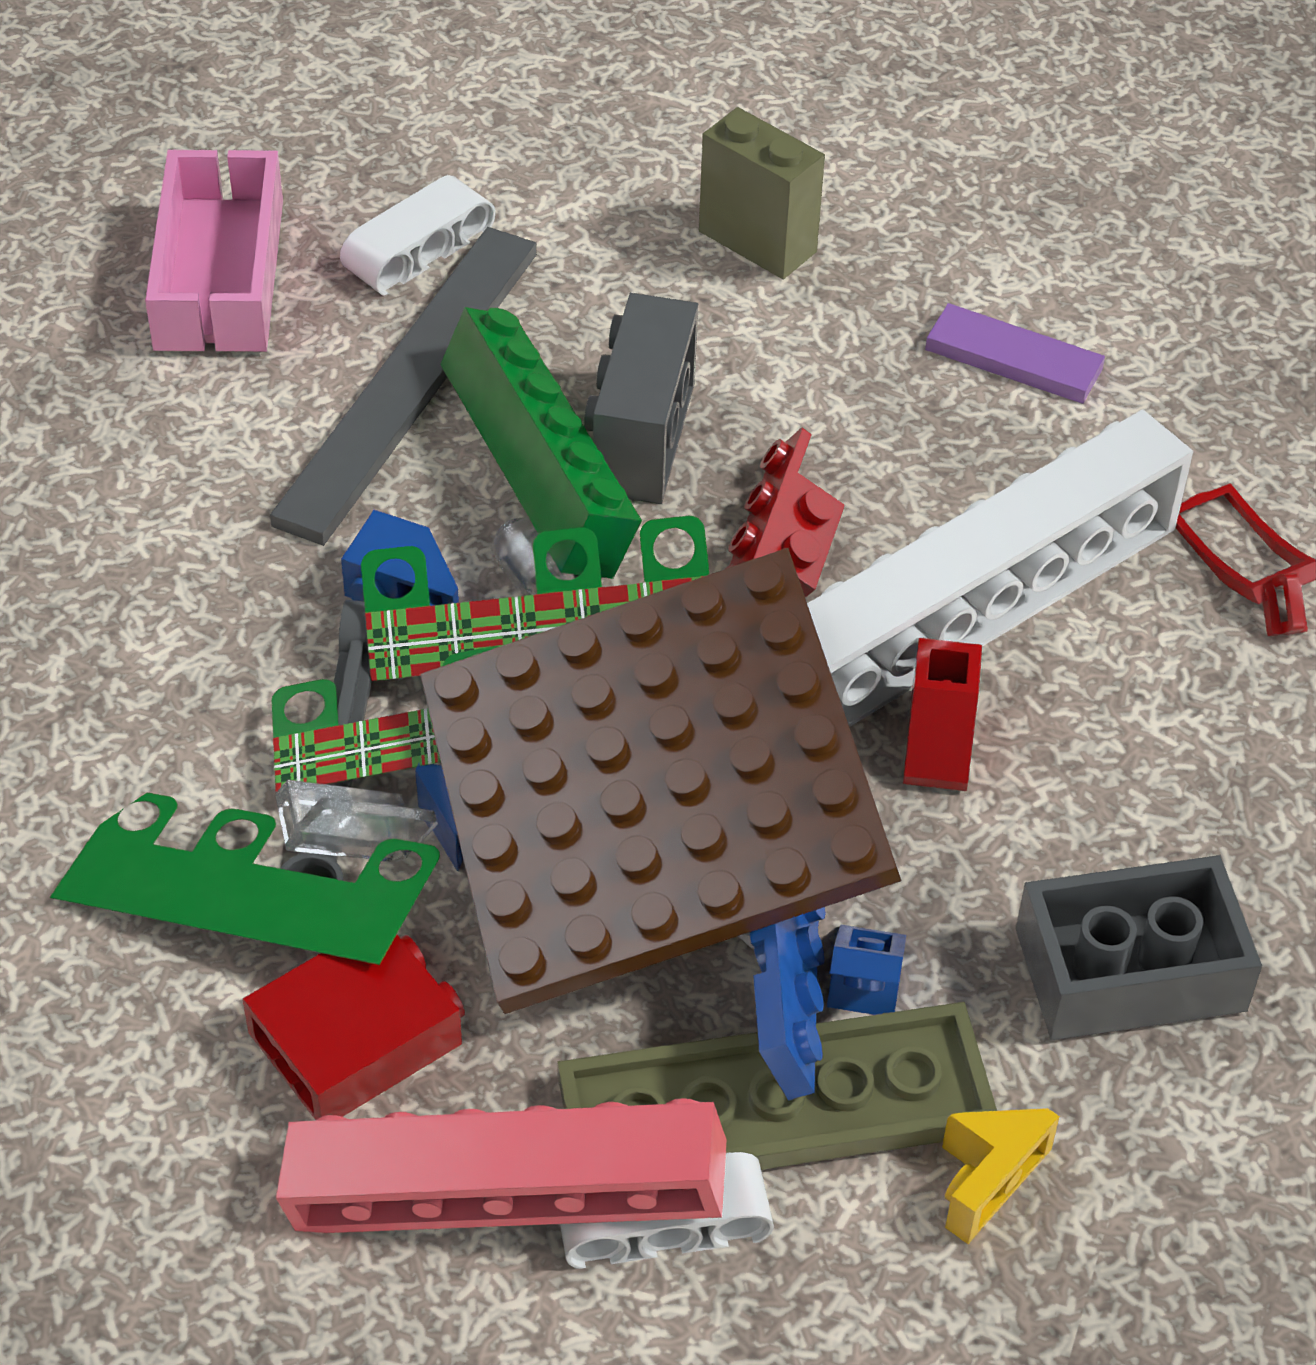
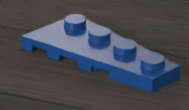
[750,907,826,1100]

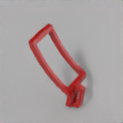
[1176,483,1316,636]

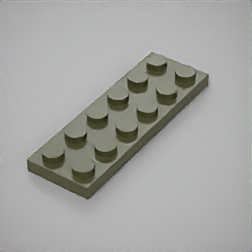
[557,1002,997,1170]

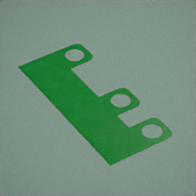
[50,792,440,965]

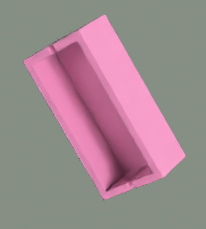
[145,150,283,352]

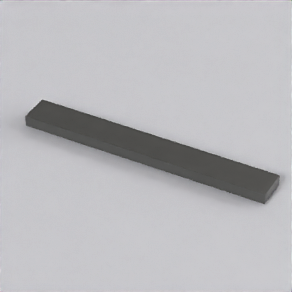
[270,226,537,546]

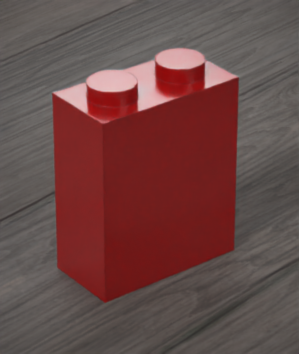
[242,935,465,1120]

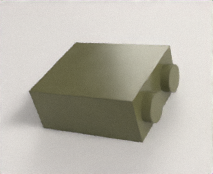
[699,107,825,280]

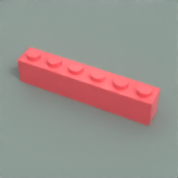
[276,1099,727,1233]

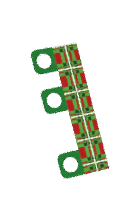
[361,515,710,681]
[271,646,499,794]

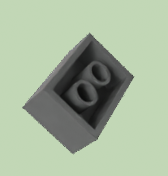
[584,292,699,504]
[1015,855,1262,1041]

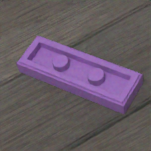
[925,303,1105,404]

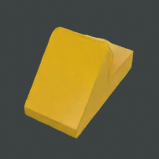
[942,1108,1060,1244]

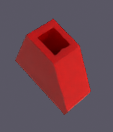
[903,638,982,791]

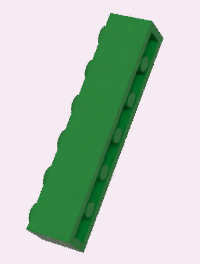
[440,307,642,579]

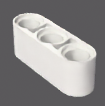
[340,175,496,296]
[560,1152,774,1269]

